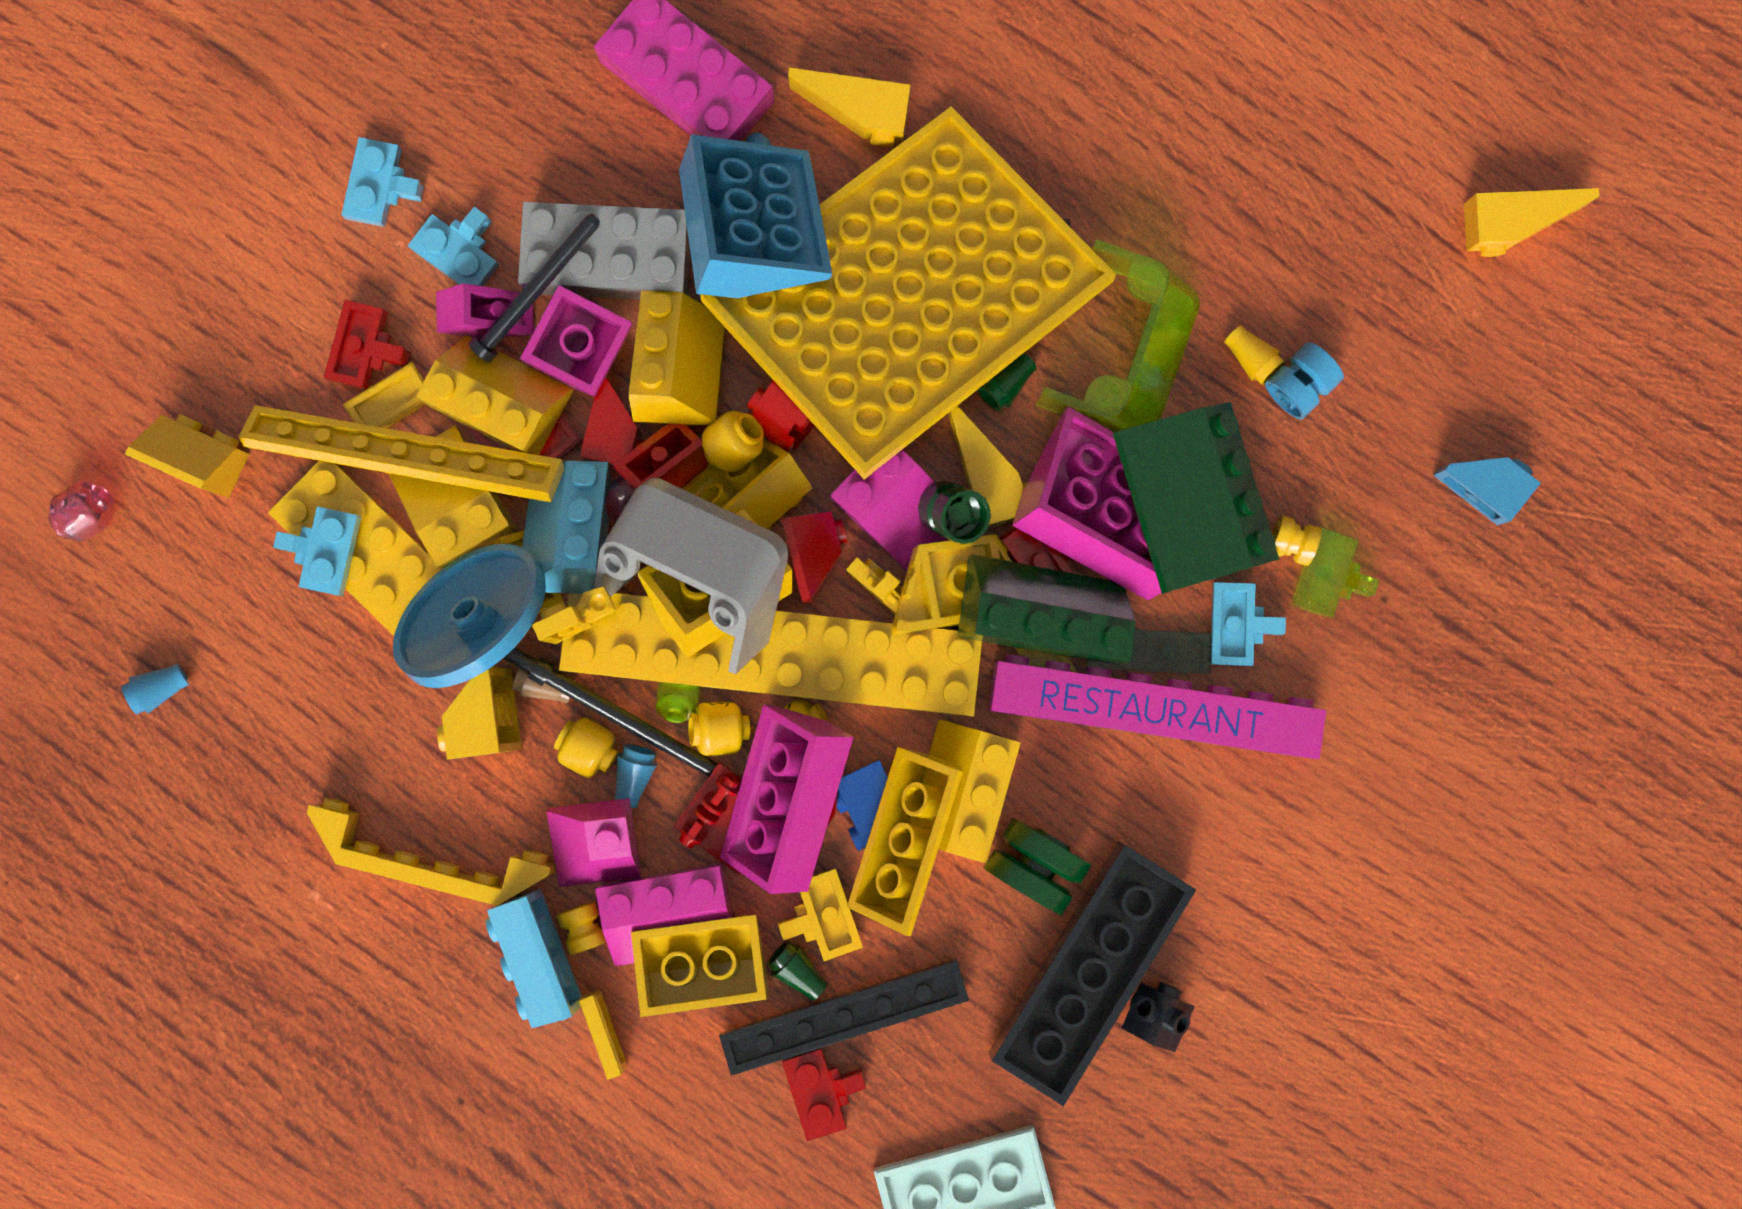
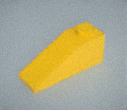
[788,67,910,147]
[1464,188,1599,257]
[948,406,1027,528]

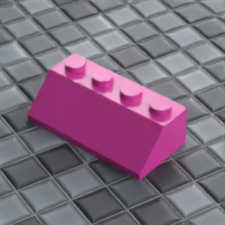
[720,704,853,894]

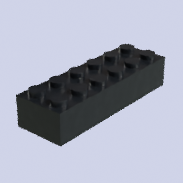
[988,841,1196,1107]

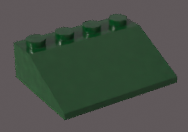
[1112,402,1279,594]

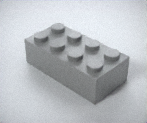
[518,202,690,300]

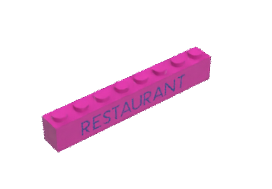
[987,654,1326,759]

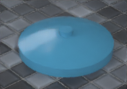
[393,544,546,688]

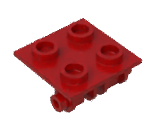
[673,762,742,875]

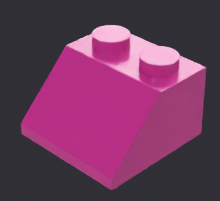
[520,285,633,397]

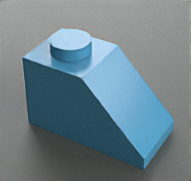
[1434,457,1541,525]

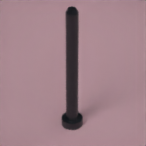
[468,214,600,363]

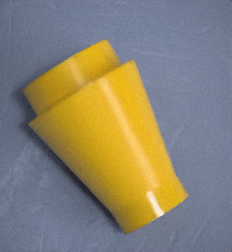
[1224,325,1285,385]

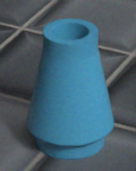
[121,663,190,715]
[614,744,658,808]

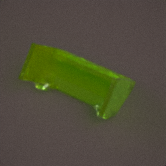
[1036,239,1200,433]

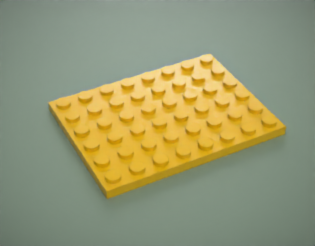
[700,107,1116,479]

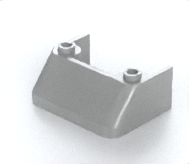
[594,478,788,675]

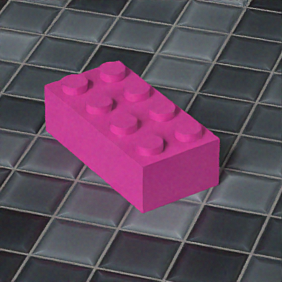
[594,0,775,141]

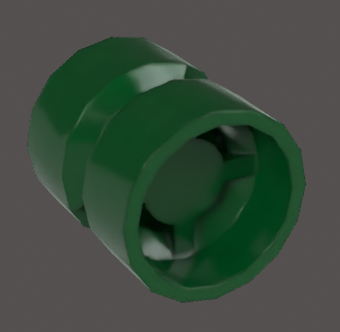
[918,480,991,544]

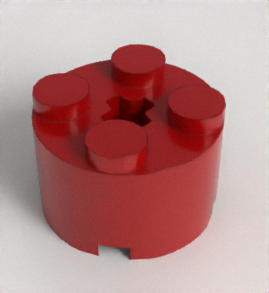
[747,380,814,454]

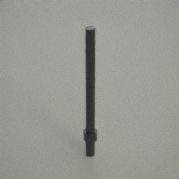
[503,647,718,777]

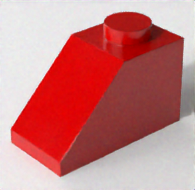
[580,378,645,468]
[613,423,707,490]

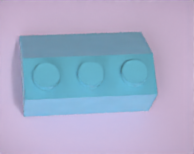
[522,461,613,594]
[485,888,582,1028]

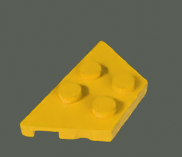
[892,534,1012,635]

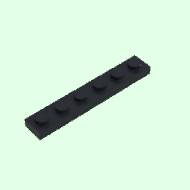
[719,959,969,1076]

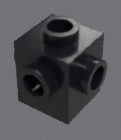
[1122,981,1195,1052]

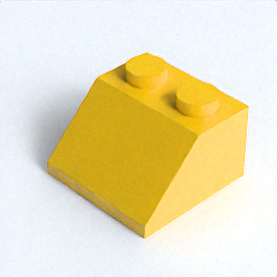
[125,414,249,498]

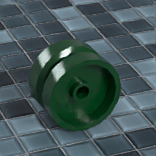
[983,817,1092,916]

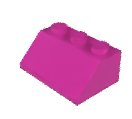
[595,863,733,966]

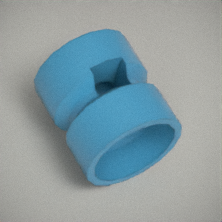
[1265,342,1344,420]

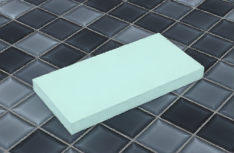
[874,1124,1056,1209]

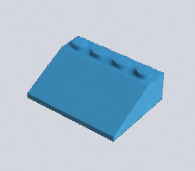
[679,134,832,298]

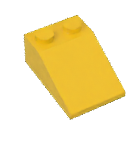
[389,425,518,569]

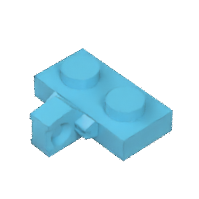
[341,137,424,227]
[408,207,499,286]
[273,506,361,597]
[1210,582,1286,666]

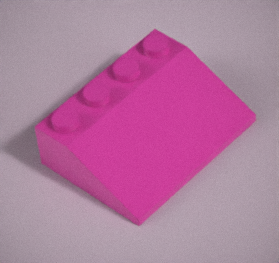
[1012,406,1161,600]

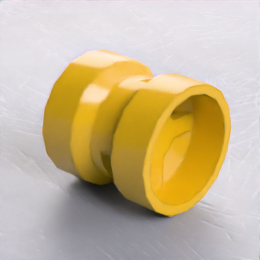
[1272,515,1322,566]
[556,901,606,955]

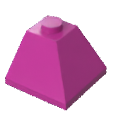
[546,798,642,887]

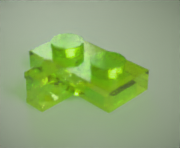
[1291,527,1380,618]

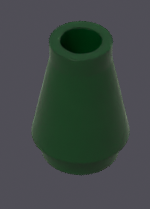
[977,353,1037,411]
[766,940,828,1001]

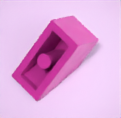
[436,283,533,337]

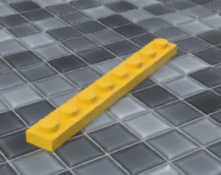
[238,405,565,502]

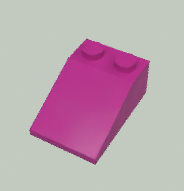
[830,450,950,573]

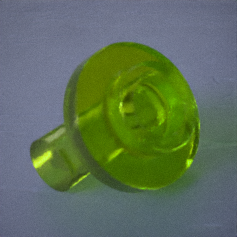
[655,683,700,723]

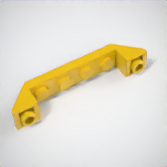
[307,798,556,906]

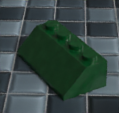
[957,554,1136,664]

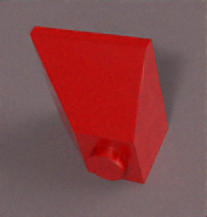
[781,511,848,605]

